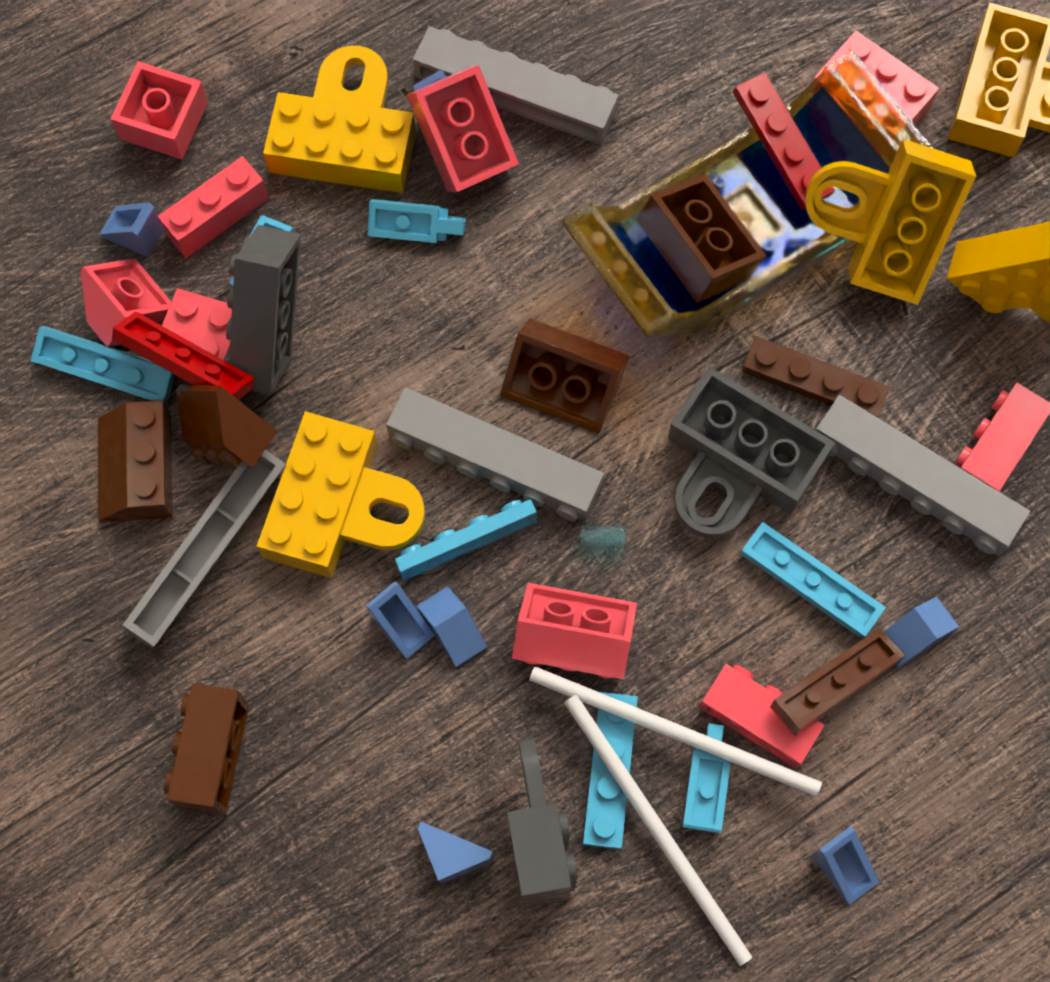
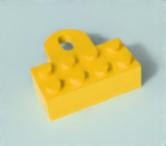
[947,2,1050,158]
[263,46,416,193]
[805,139,976,305]
[946,221,1050,323]
[257,411,425,578]

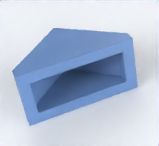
[99,202,163,257]
[366,581,435,659]
[417,586,488,668]
[884,597,959,669]
[418,822,494,884]
[811,827,880,905]

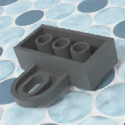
[225,225,301,395]
[668,367,836,538]
[507,737,578,909]

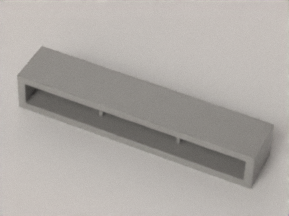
[413,26,619,145]
[386,387,604,522]
[816,395,1030,557]
[122,449,286,650]

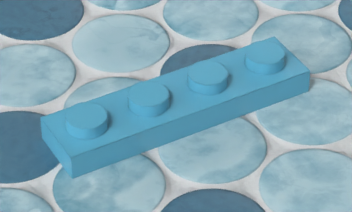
[31,326,175,404]
[395,499,537,581]
[740,522,886,639]
[583,692,638,850]

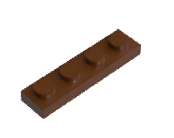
[742,336,890,418]
[770,628,905,736]

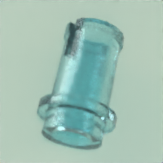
[581,523,626,552]

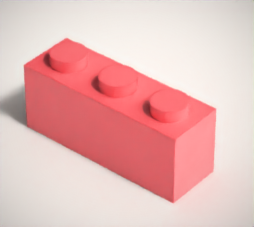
[157,156,269,259]
[954,383,1050,491]
[699,664,825,769]

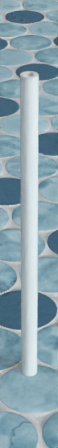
[529,667,822,797]
[564,694,752,966]

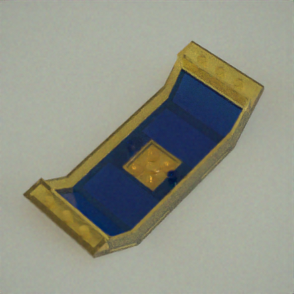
[562,50,934,337]

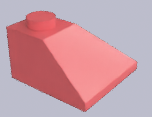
[80,258,171,347]

